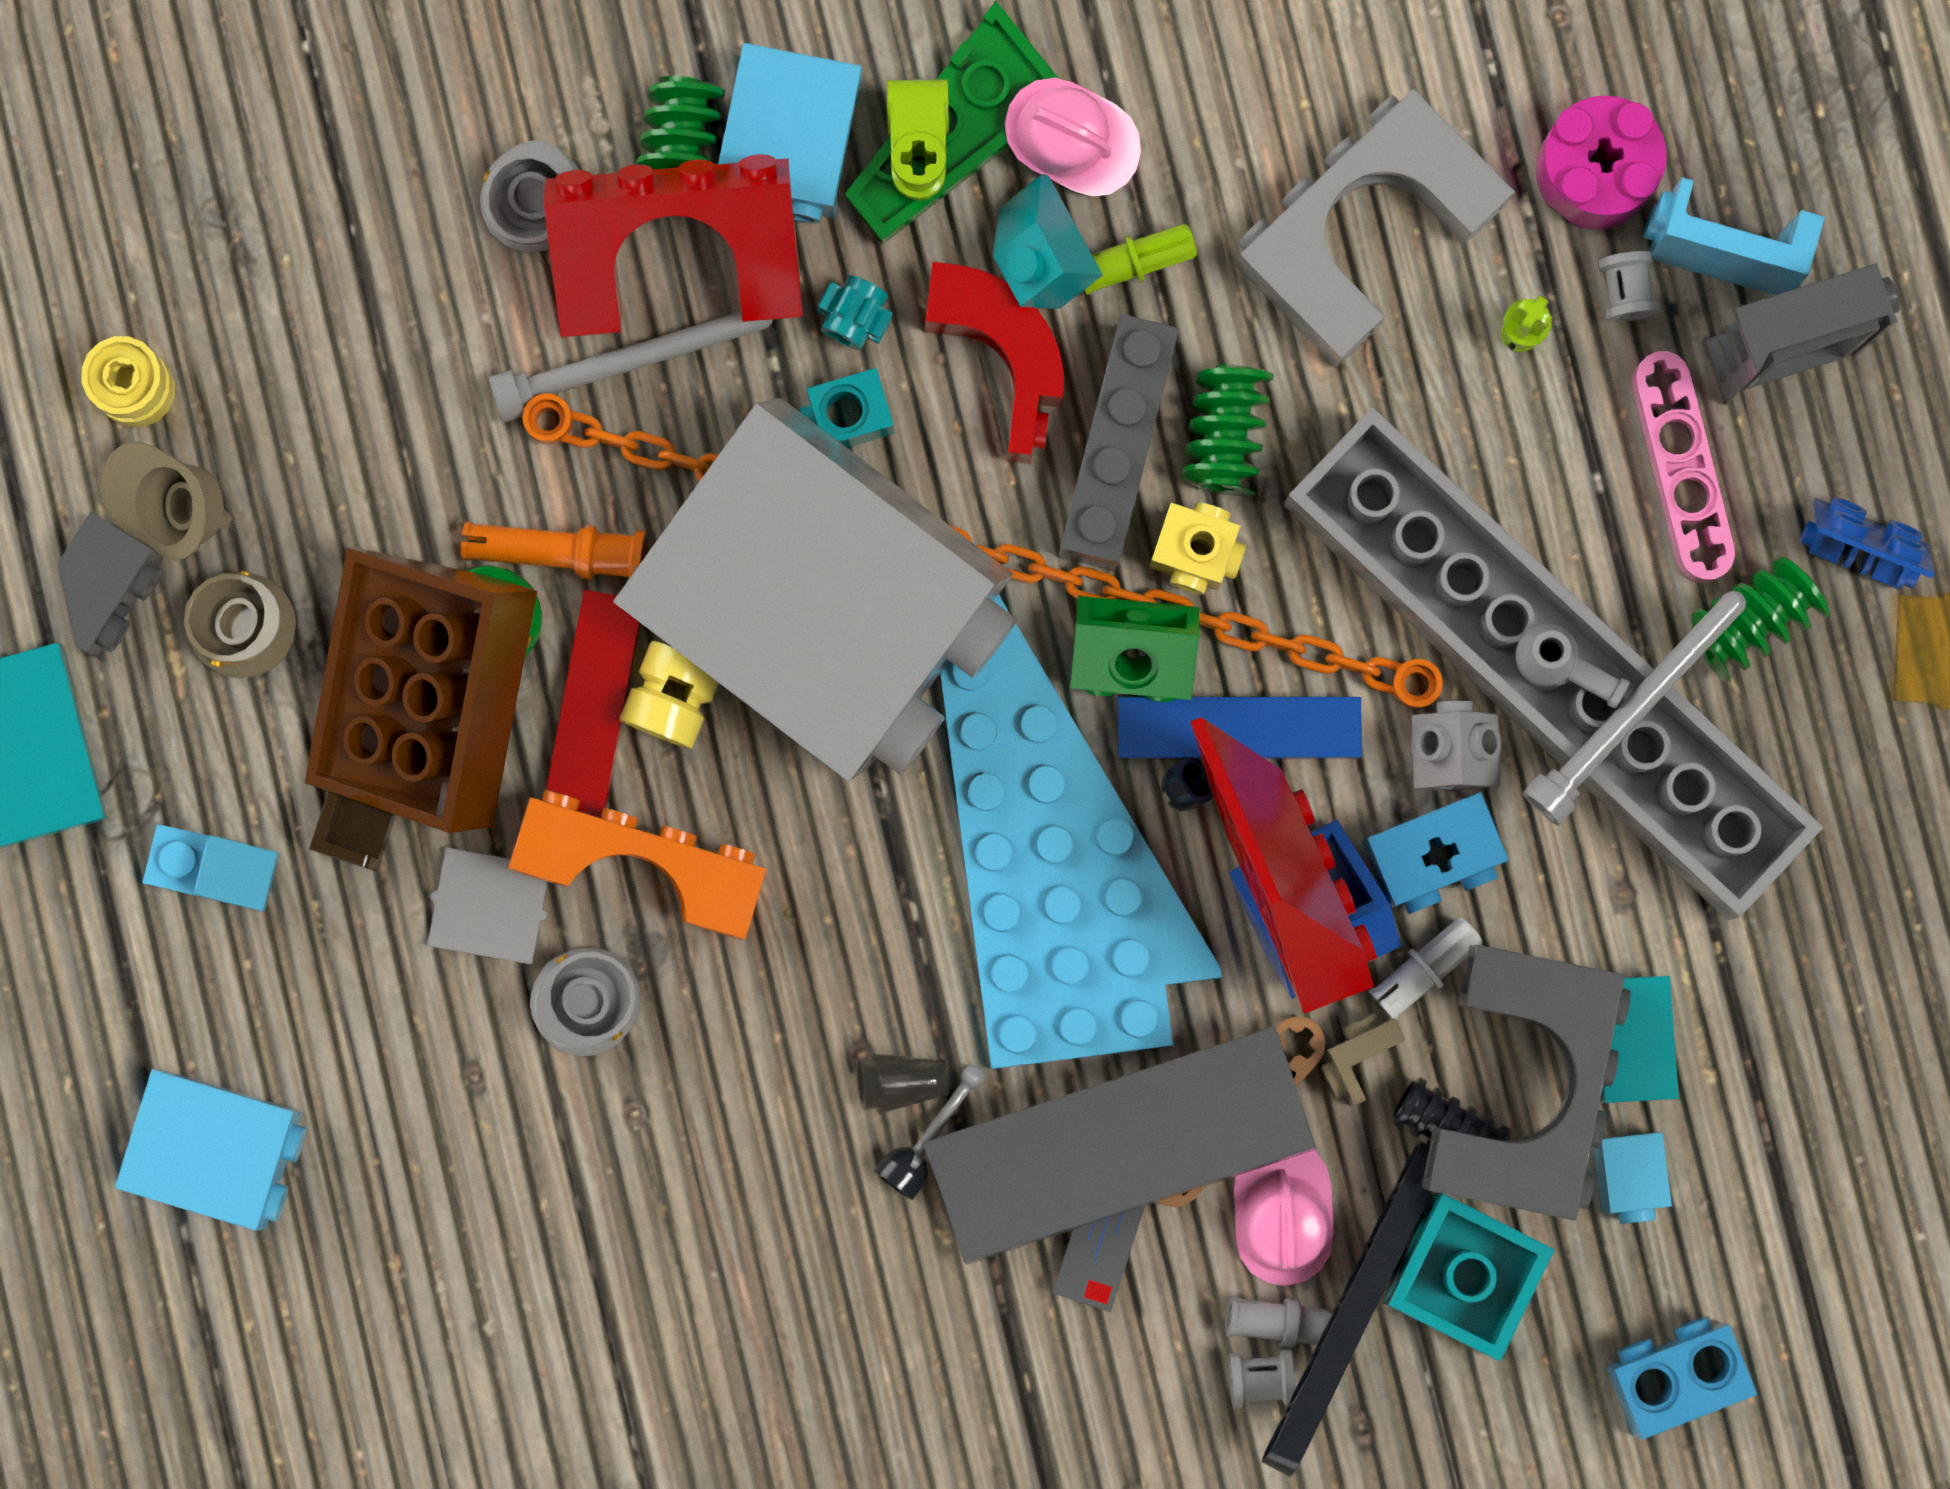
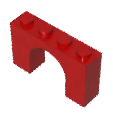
[543,154,803,337]

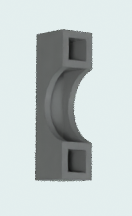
[1059,313,1179,572]

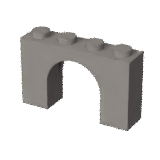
[1236,89,1515,368]

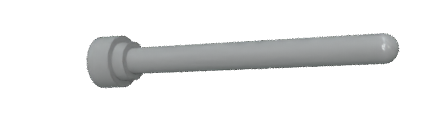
[488,311,773,423]
[1522,591,1746,826]

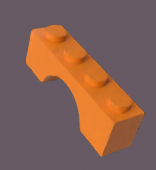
[507,790,767,940]

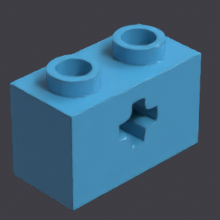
[1362,792,1509,915]

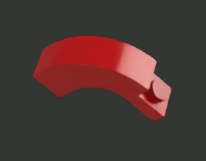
[925,262,1064,464]

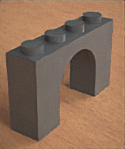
[1422,945,1631,1221]

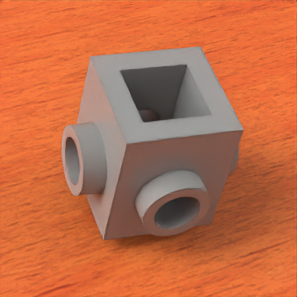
[1411,701,1501,791]

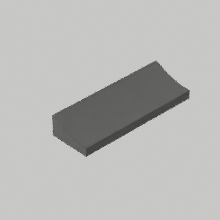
[923,1026,1317,1265]

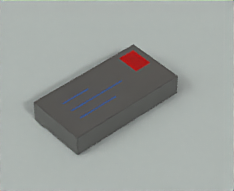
[1052,1206,1145,1312]

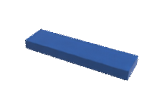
[1118,697,1362,759]

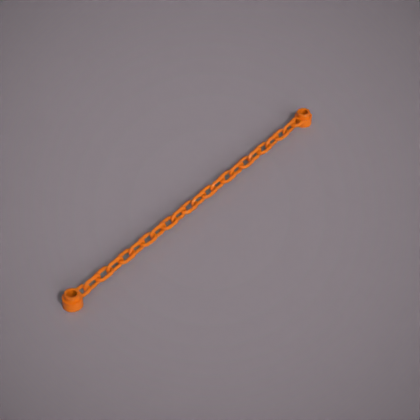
[522,393,1443,709]

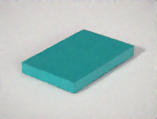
[0,643,108,849]

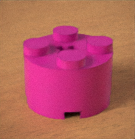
[1536,95,1667,230]

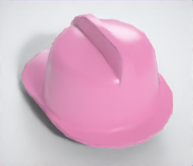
[1005,78,1141,196]
[1234,1150,1334,1286]

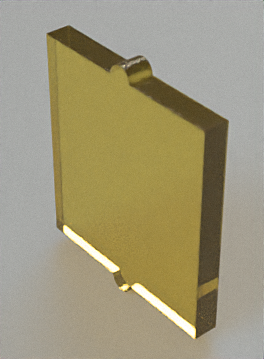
[1893,592,1950,710]

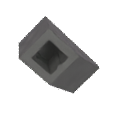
[58,511,163,659]

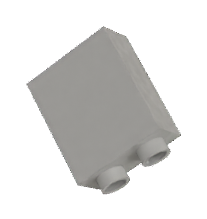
[613,398,1018,782]

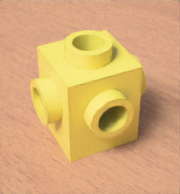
[1149,502,1246,595]

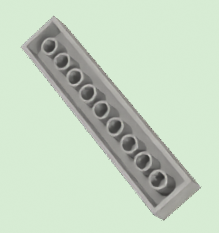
[1283,407,1824,920]

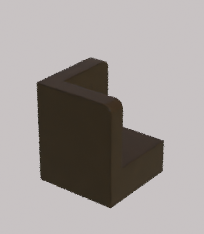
[309,791,396,872]

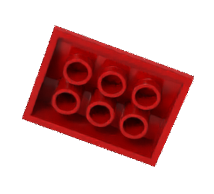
[1190,717,1377,1014]

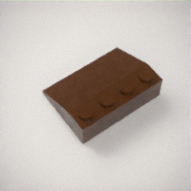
[305,547,537,833]

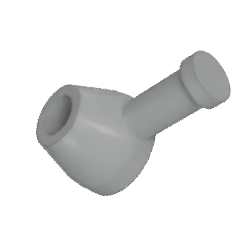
[1515,624,1630,709]

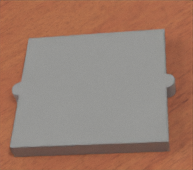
[427,847,549,965]

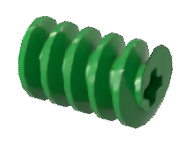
[636,76,726,170]
[1181,364,1274,496]
[1691,557,1829,682]

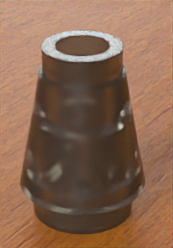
[857,1053,949,1114]

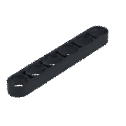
[1261,1141,1433,1477]

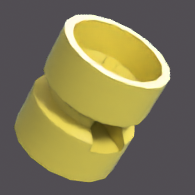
[81,336,175,427]
[619,641,719,750]

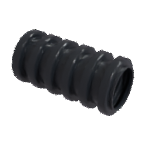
[1393,1077,1511,1146]

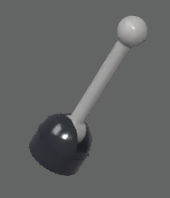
[873,1065,985,1201]

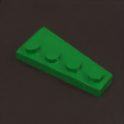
[845,0,1059,245]

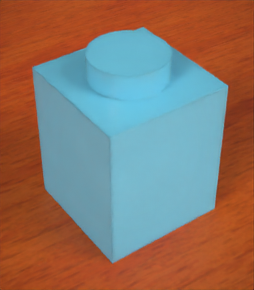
[1593,1132,1672,1224]

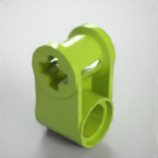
[887,79,949,201]

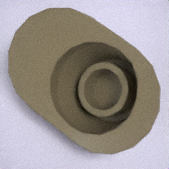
[101,441,233,561]

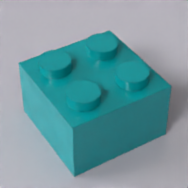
[1382,1192,1555,1361]

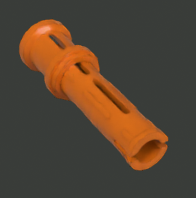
[461,521,649,580]

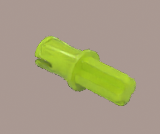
[1085,224,1197,295]
[1501,295,1552,352]

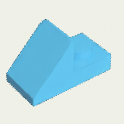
[142,824,279,912]

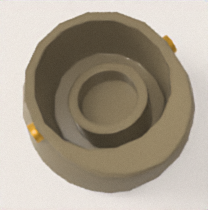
[184,571,296,678]

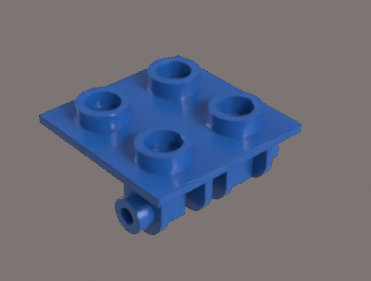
[1799,497,1935,590]

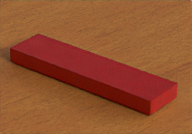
[546,590,641,818]

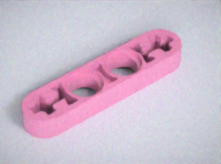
[1632,351,1735,583]

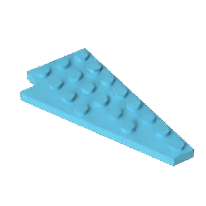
[940,594,1222,1069]

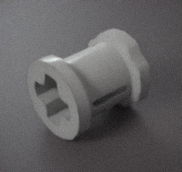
[1597,251,1661,322]
[1229,1350,1295,1409]

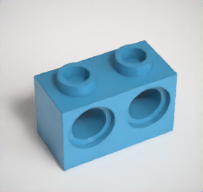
[1606,1316,1758,1440]

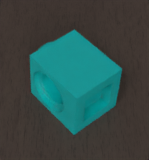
[799,368,895,448]

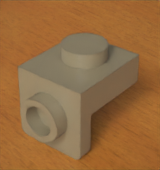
[1320,1013,1406,1106]

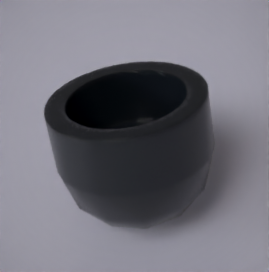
[1161,758,1213,811]

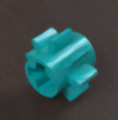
[816,275,893,350]

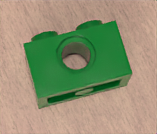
[1070,596,1200,702]

